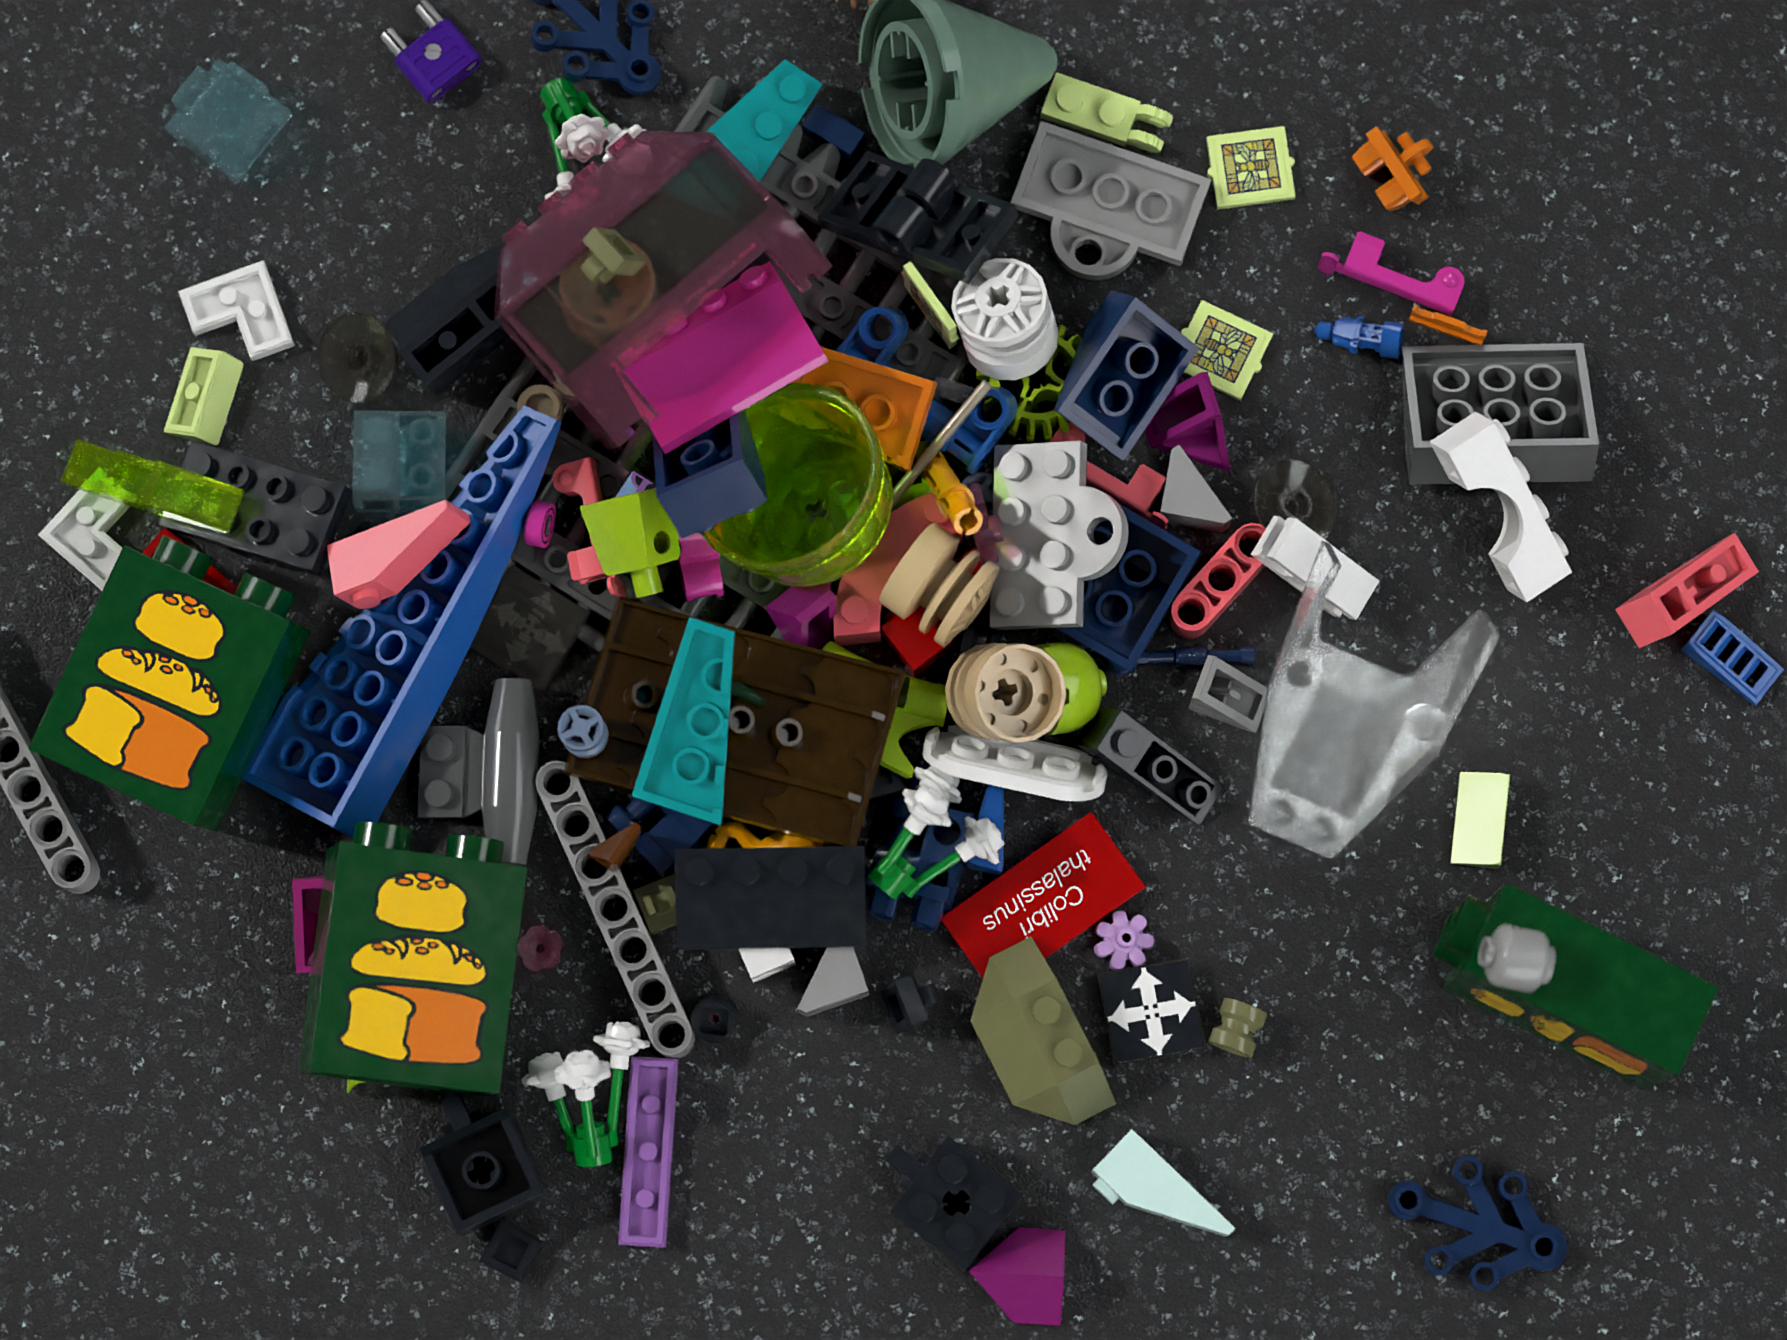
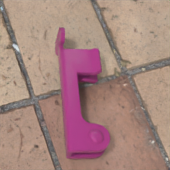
[1317,231,1464,316]

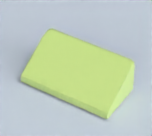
[163,347,243,446]
[1450,772,1510,869]

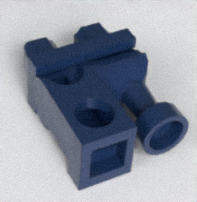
[605,798,726,877]
[866,798,975,932]

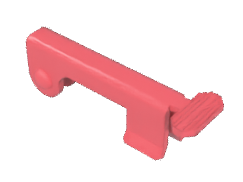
[1050,423,1169,530]
[552,457,627,599]

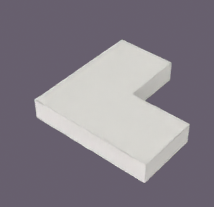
[178,260,295,361]
[38,468,136,591]

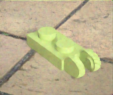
[1041,72,1173,154]

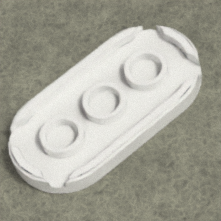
[922,724,1108,801]

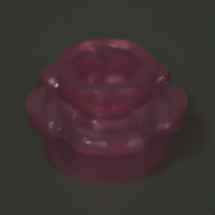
[517,925,563,971]

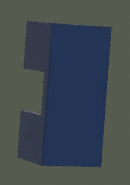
[801,103,866,162]

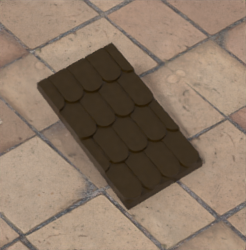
[563,598,906,847]

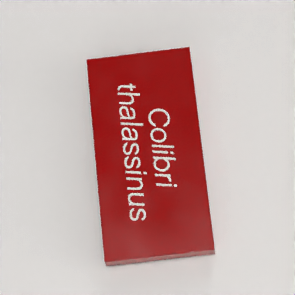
[941,812,1146,979]

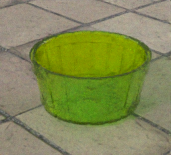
[701,383,893,587]

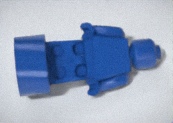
[1314,316,1404,359]

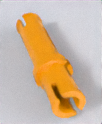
[916,450,983,535]

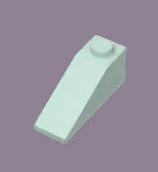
[1091,1129,1235,1237]

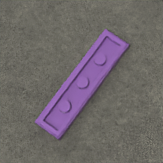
[618,1056,679,1248]

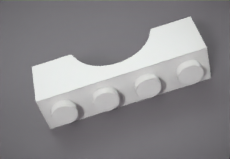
[1430,412,1572,602]

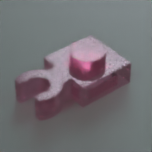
[966,482,1004,566]

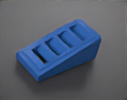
[1681,609,1784,706]
[966,784,1004,877]

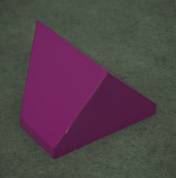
[1144,372,1231,472]
[765,553,836,650]
[969,1228,1065,1326]

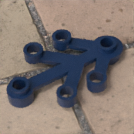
[531,0,661,96]
[1387,1156,1567,1291]

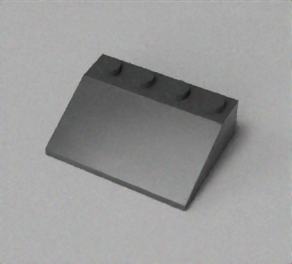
[1401,343,1599,485]

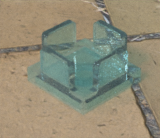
[164,59,292,184]

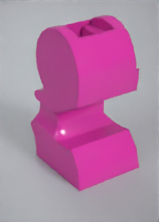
[677,525,724,602]

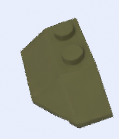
[970,936,1116,1125]

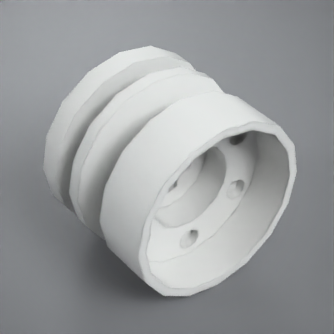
[951,258,1059,380]

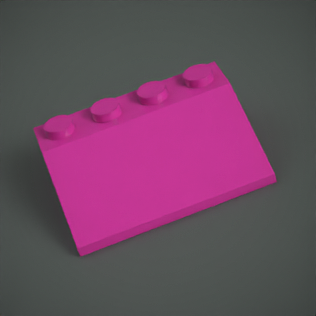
[610,261,828,454]

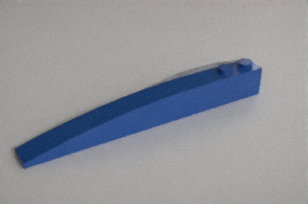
[242,405,562,838]

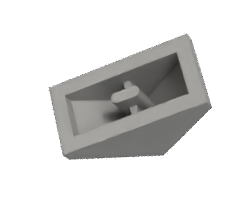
[1160,445,1232,533]
[1188,655,1272,733]
[797,947,869,1017]

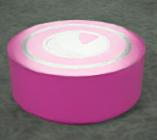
[524,500,556,548]

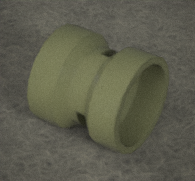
[1208,998,1268,1059]

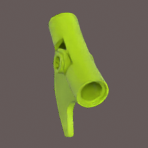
[822,641,947,779]

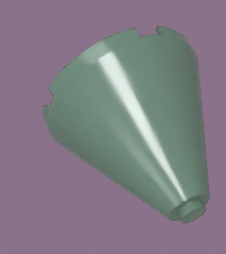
[858,0,1058,168]

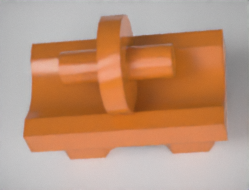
[1352,126,1433,212]

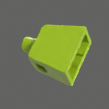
[580,488,681,598]

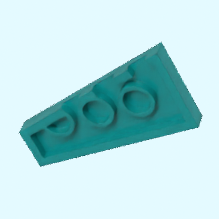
[649,59,823,225]
[632,617,735,825]

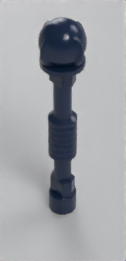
[1105,646,1255,675]

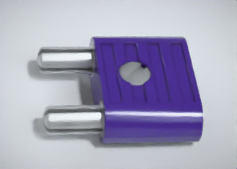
[381,1,483,103]

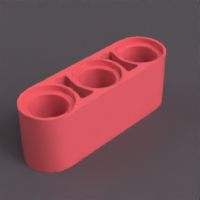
[1169,523,1266,639]

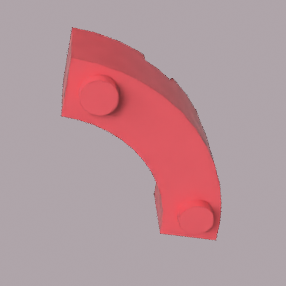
[833,492,963,646]

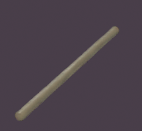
[839,379,992,562]

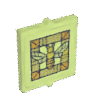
[1206,126,1296,210]
[901,261,960,349]
[1181,300,1273,401]

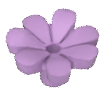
[1094,910,1155,971]

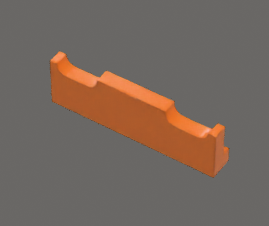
[1408,305,1487,345]

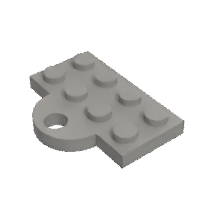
[1011,121,1211,280]
[990,441,1129,630]

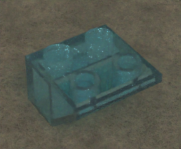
[352,411,446,512]

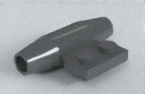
[417,678,540,866]

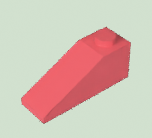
[327,499,470,609]
[1615,533,1759,648]

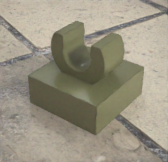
[580,227,646,283]
[633,873,677,935]

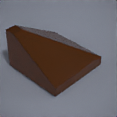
[589,823,641,873]

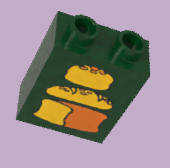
[28,535,311,832]
[297,822,527,1096]
[1432,883,1719,1090]

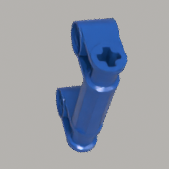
[835,307,1017,476]

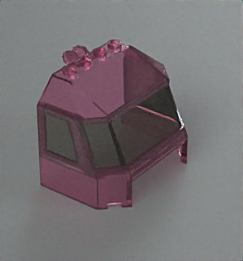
[494,131,832,451]

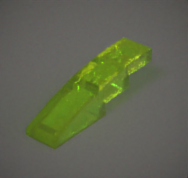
[61,439,245,534]

